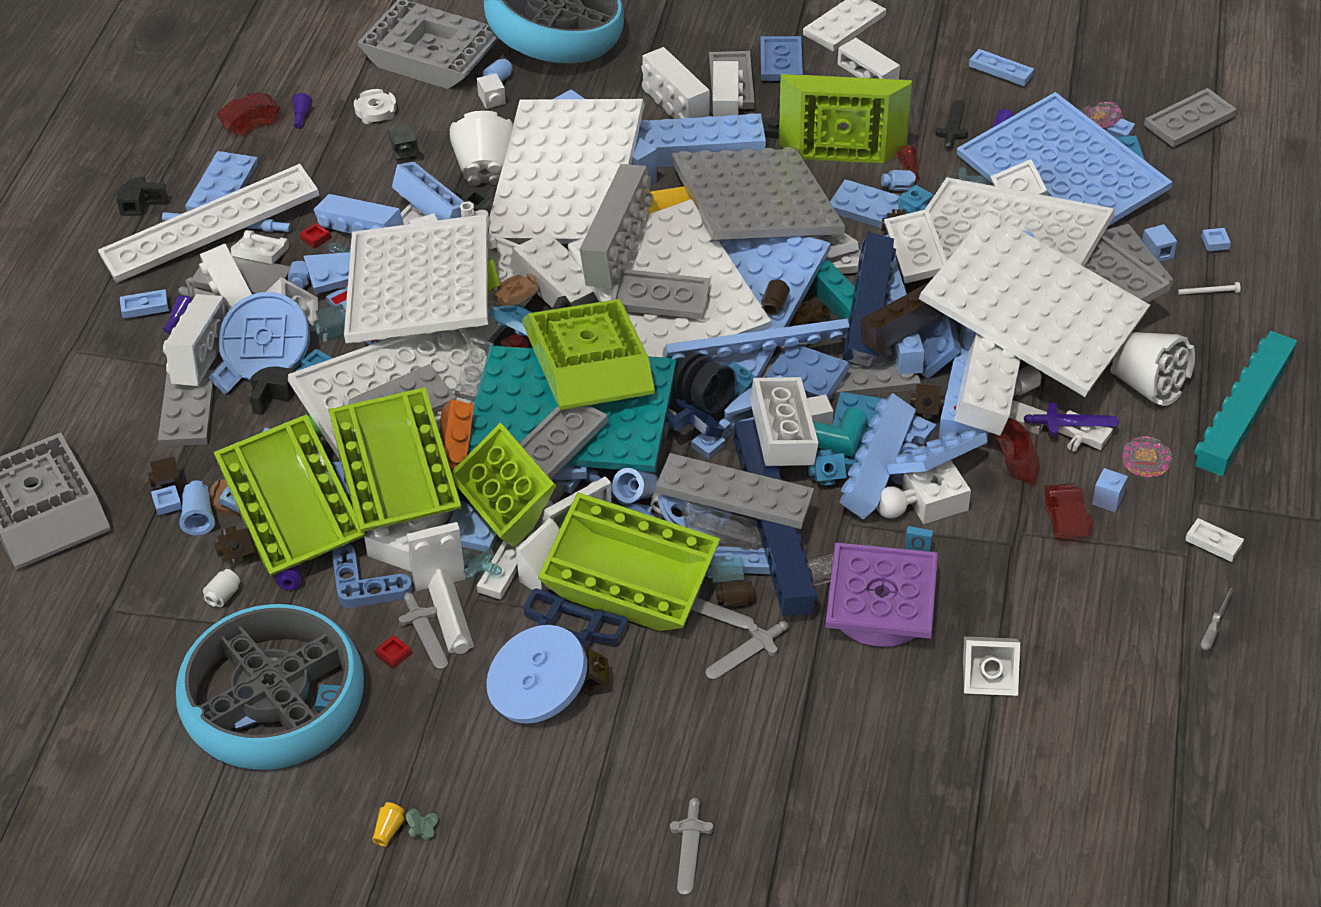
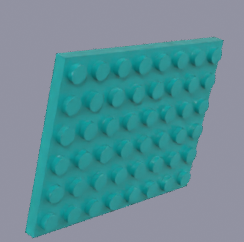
[467,346,677,472]

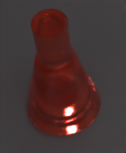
[896,145,920,182]

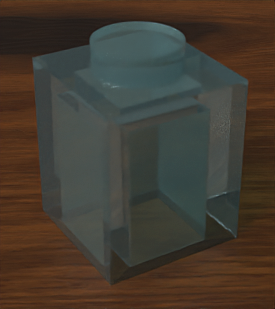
[313,304,346,342]
[707,554,744,583]

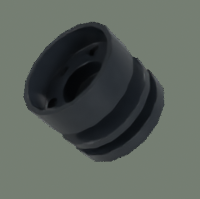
[673,352,737,413]

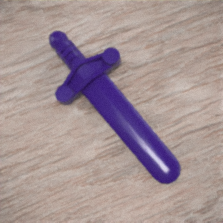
[1024,403,1119,436]

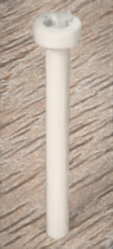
[1178,282,1241,295]

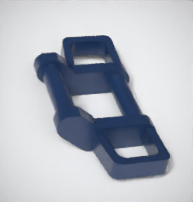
[666,390,725,438]
[523,588,628,648]

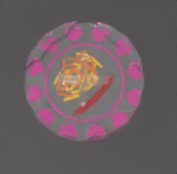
[1081,102,1122,128]
[1122,436,1172,478]

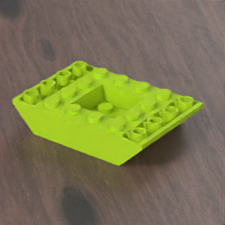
[779,74,912,164]
[522,299,655,410]

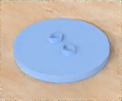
[218,292,310,381]
[487,625,587,723]

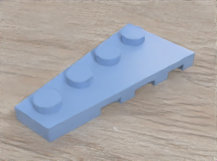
[304,252,350,294]

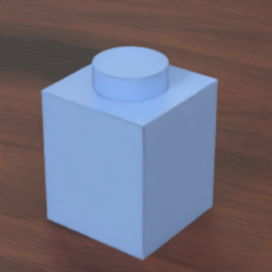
[1142,224,1177,262]
[1092,468,1128,513]

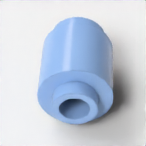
[483,59,513,82]

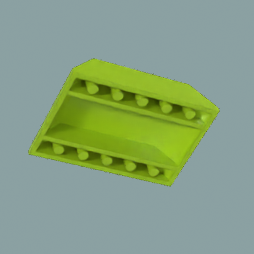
[328,387,461,532]
[214,414,365,576]
[538,492,720,631]

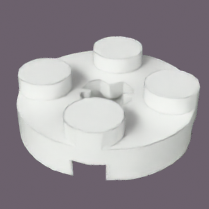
[354,89,396,124]

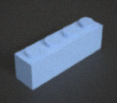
[392,162,464,220]
[314,194,404,234]

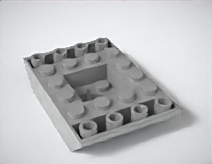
[358,0,499,89]
[0,433,111,570]

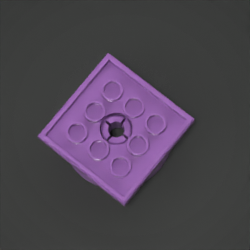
[825,542,938,647]

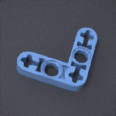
[332,544,412,608]

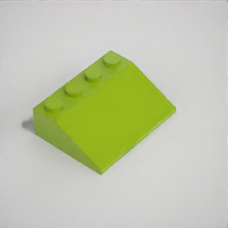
[451,422,556,548]

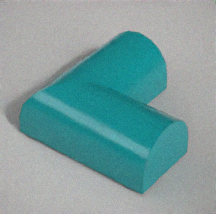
[813,407,868,457]

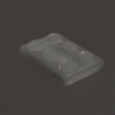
[682,501,762,550]

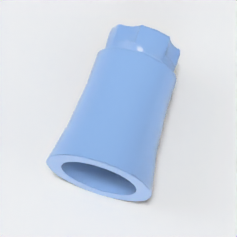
[612,468,659,503]
[179,480,215,535]

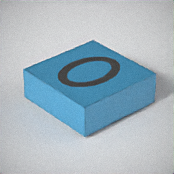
[905,526,933,552]
[315,684,340,712]

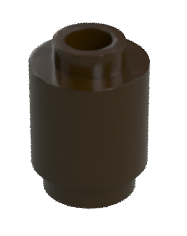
[761,279,790,315]
[716,579,754,607]

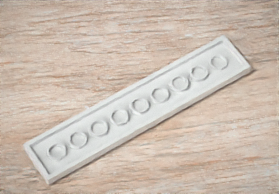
[98,164,319,283]

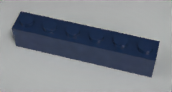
[842,232,896,367]

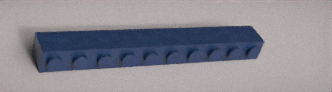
[733,420,818,616]

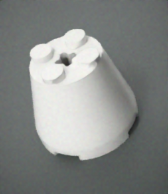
[450,111,513,186]
[1110,332,1195,406]

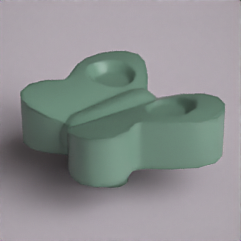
[405,808,438,840]

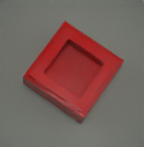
[299,223,331,249]
[374,635,412,669]

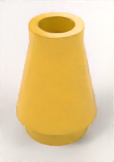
[372,802,406,847]

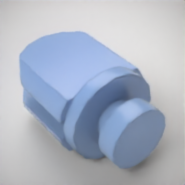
[881,170,916,191]
[288,261,310,289]

